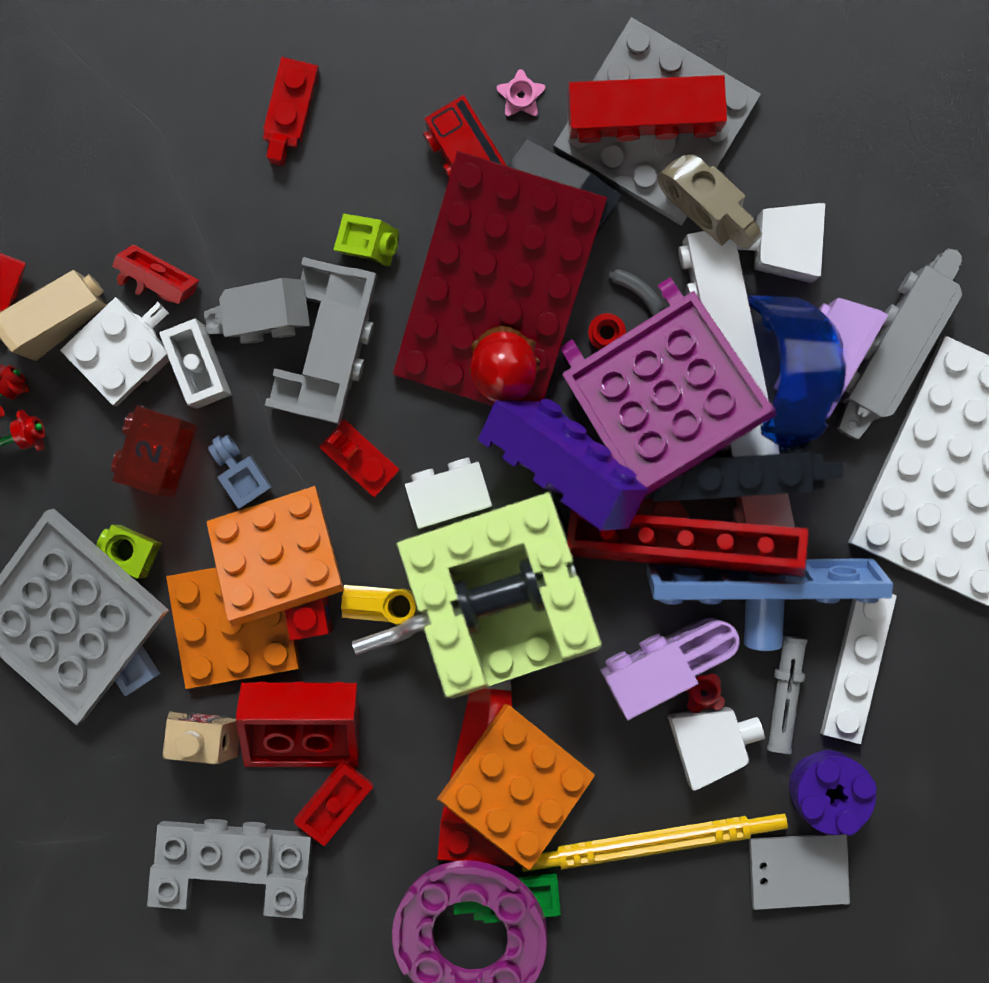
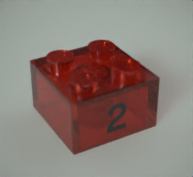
[111,406,197,497]

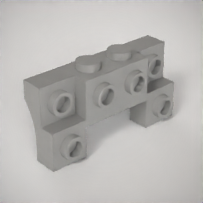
[265,257,378,425]
[147,819,313,919]

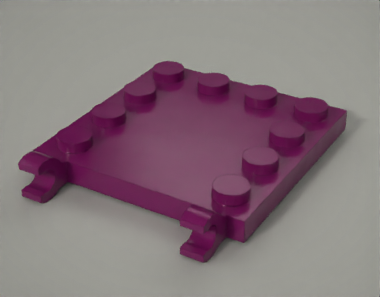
[560,277,776,496]

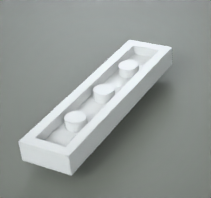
[820,594,897,744]

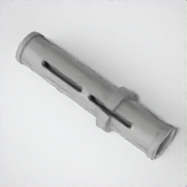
[767,636,807,754]

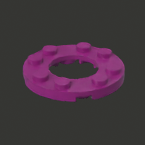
[392,861,548,983]

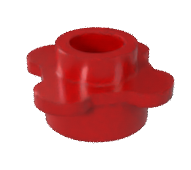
[686,674,725,713]

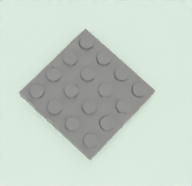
[553,17,761,226]
[0,508,169,725]

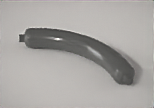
[608,269,665,317]

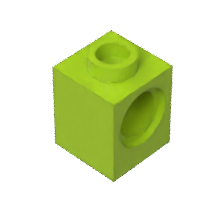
[96,525,162,579]

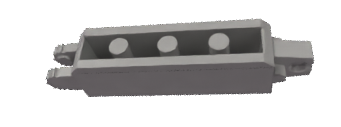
[836,248,963,440]

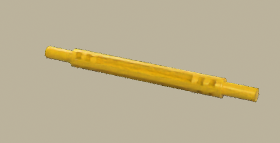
[522,813,788,872]

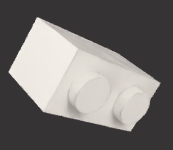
[159,319,232,409]
[405,457,492,529]

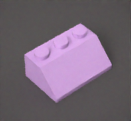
[773,297,888,423]

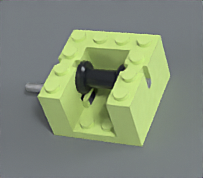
[352,492,601,699]

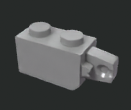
[204,278,310,344]

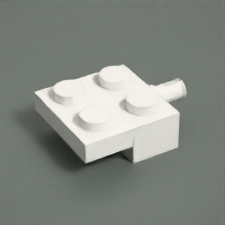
[60,297,170,406]

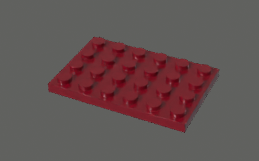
[393,151,607,406]

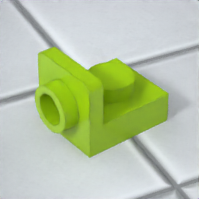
[334,213,399,266]

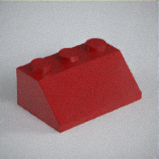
[235,682,359,767]

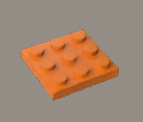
[206,486,344,627]
[166,567,300,689]
[436,705,595,871]

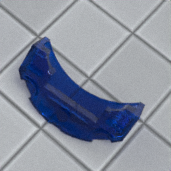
[747,296,846,449]

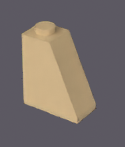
[0,270,107,361]

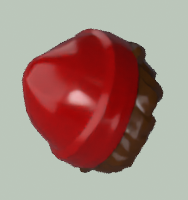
[469,326,541,402]

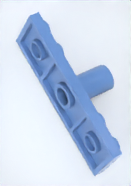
[646,558,893,651]

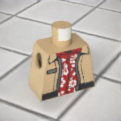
[163,711,240,764]

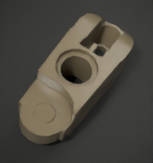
[657,155,762,249]

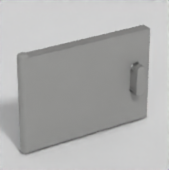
[749,834,850,910]

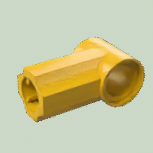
[341,585,419,624]

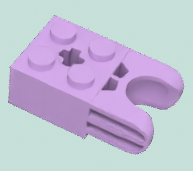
[600,617,739,720]

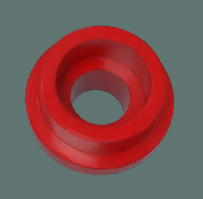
[588,313,626,350]

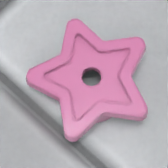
[497,69,545,116]

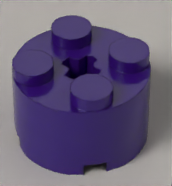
[789,750,876,835]

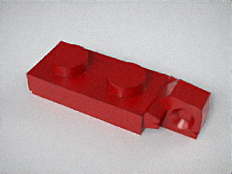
[263,56,319,166]

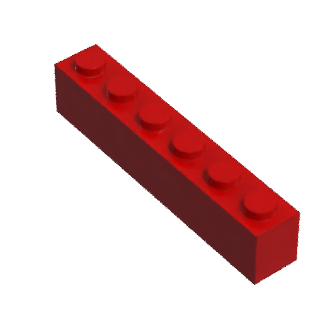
[567,509,808,577]

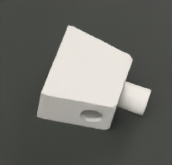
[736,203,825,283]
[667,707,765,791]

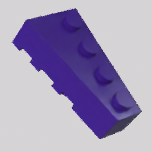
[478,399,648,530]

